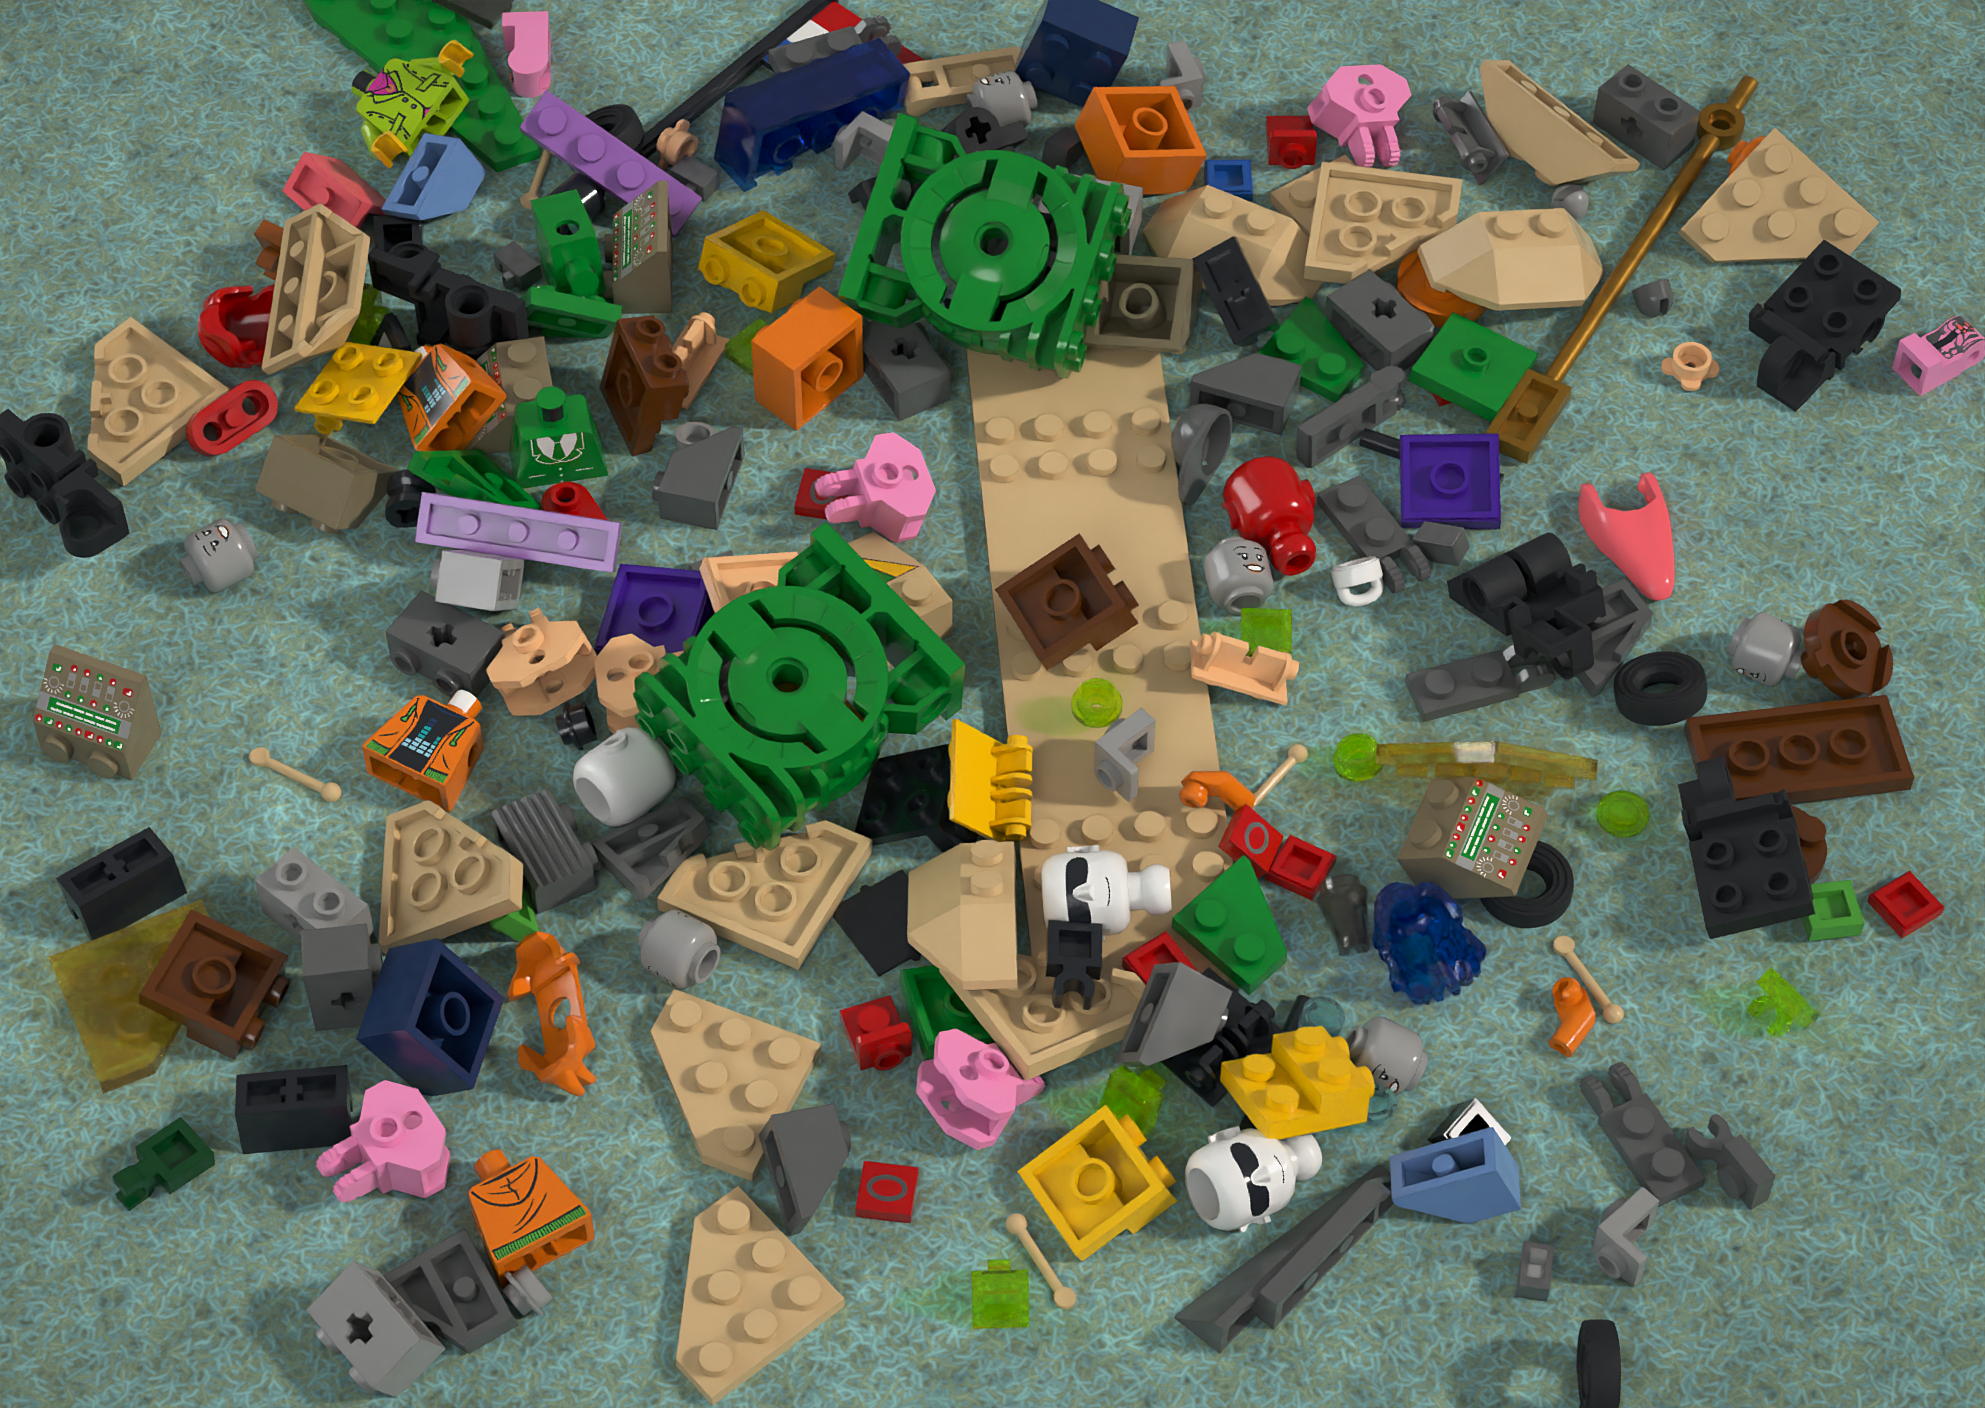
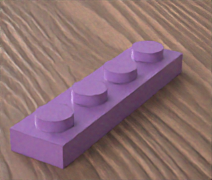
[519,90,702,238]
[415,492,622,573]

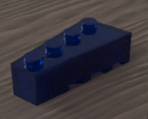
[714,37,910,192]

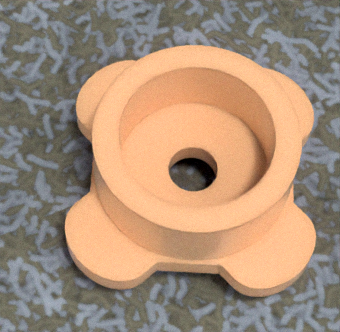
[656,119,698,170]
[1661,342,1720,391]

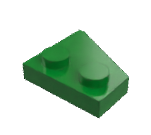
[520,285,622,338]
[1258,296,1364,403]
[407,450,542,510]
[1172,855,1287,995]

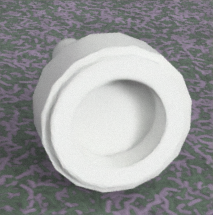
[1330,556,1384,607]

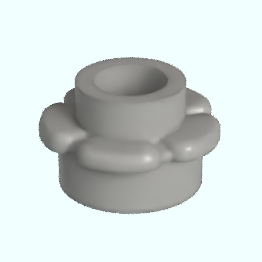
[502,1264,554,1316]

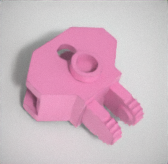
[1307,64,1411,168]
[815,432,936,543]
[916,1029,1045,1150]
[316,1080,451,1203]

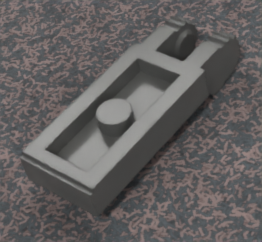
[768,15,903,93]
[1297,365,1406,469]
[1317,475,1432,594]
[1405,644,1556,722]
[1579,1062,1705,1207]

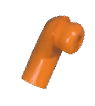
[1179,771,1255,811]
[1549,977,1596,1058]

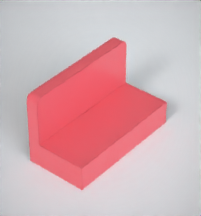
[282,152,391,230]

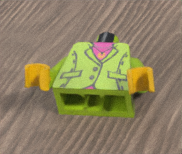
[351,40,474,169]

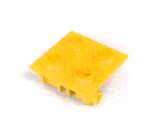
[294,342,423,436]
[947,719,1033,842]

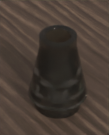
[1316,874,1370,956]

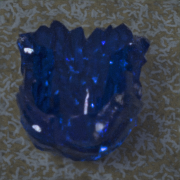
[1372,881,1487,1005]

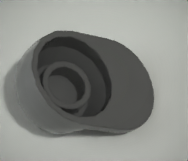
[1171,403,1232,505]

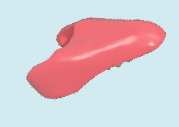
[1578,472,1675,601]

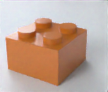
[1074,86,1207,195]
[751,286,864,431]

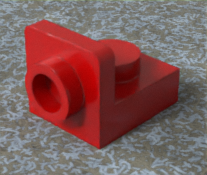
[1266,115,1317,169]
[839,995,912,1071]

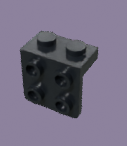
[855,744,979,853]

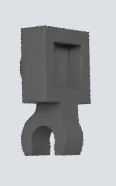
[1685,1114,1775,1210]

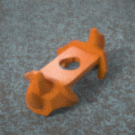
[506,931,597,1097]

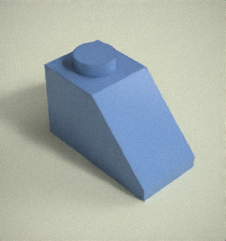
[381,133,487,220]
[1390,1127,1521,1224]

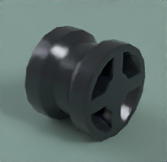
[385,469,437,528]

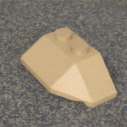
[1480,60,1641,187]
[1142,185,1325,306]
[262,203,370,375]
[1417,208,1605,311]
[907,840,1018,990]

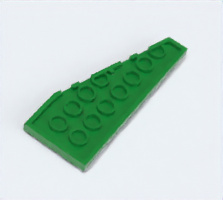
[303,0,540,172]

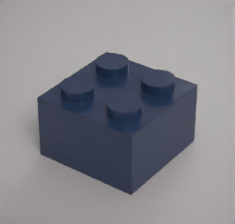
[1014,0,1139,107]
[356,938,504,1096]

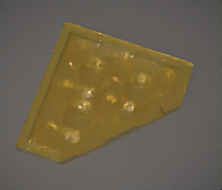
[1375,741,1598,790]
[48,899,209,1094]

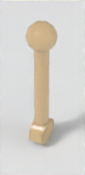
[520,149,552,209]
[1252,744,1308,811]
[249,747,341,802]
[1553,936,1624,1024]
[1005,1213,1076,1309]

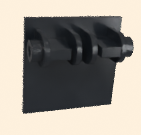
[1160,967,1285,1108]

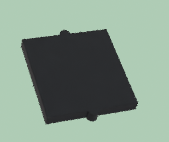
[832,870,921,977]

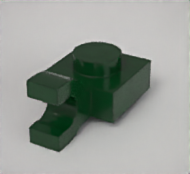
[112,1117,215,1211]

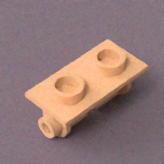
[672,312,730,410]
[1190,631,1299,706]

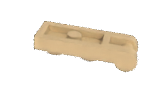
[895,46,1023,116]

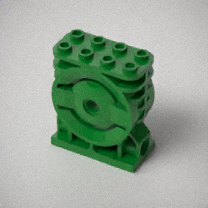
[837,113,1132,379]
[633,522,965,851]

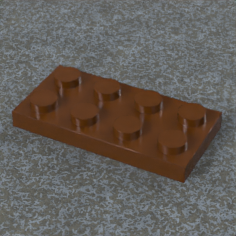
[1684,695,1914,804]

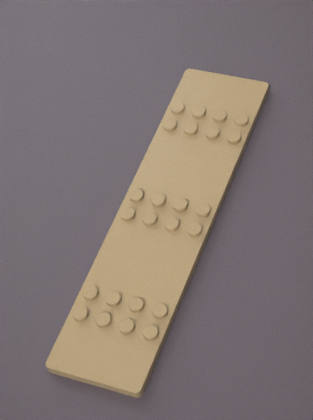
[966,336,1240,988]

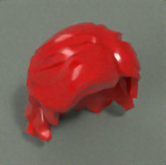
[197,284,275,369]

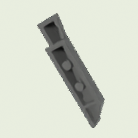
[1174,1165,1394,1354]

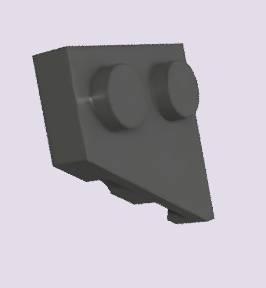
[1576,578,1653,697]
[591,797,711,902]
[383,1229,519,1354]

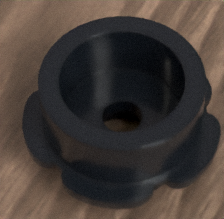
[555,701,598,750]

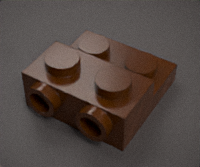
[599,315,689,457]
[995,533,1139,671]
[138,909,291,1060]

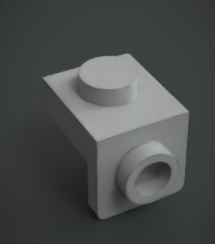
[1156,40,1205,113]
[833,111,894,171]
[1094,708,1156,802]
[1592,1187,1659,1287]

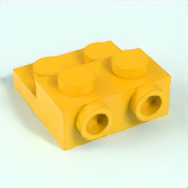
[698,210,836,314]
[1220,1026,1375,1140]
[1017,1105,1177,1262]

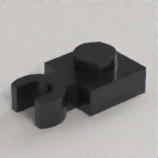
[1046,920,1102,1010]

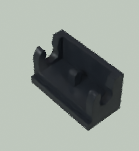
[1192,236,1280,347]
[56,827,187,945]
[235,1065,353,1154]

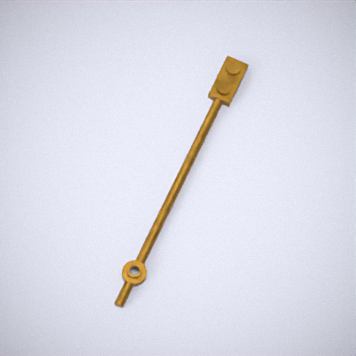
[1485,76,1758,464]

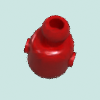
[1221,456,1317,576]

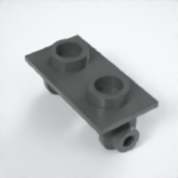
[1433,91,1510,185]

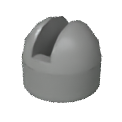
[1550,183,1589,221]
[675,422,715,451]

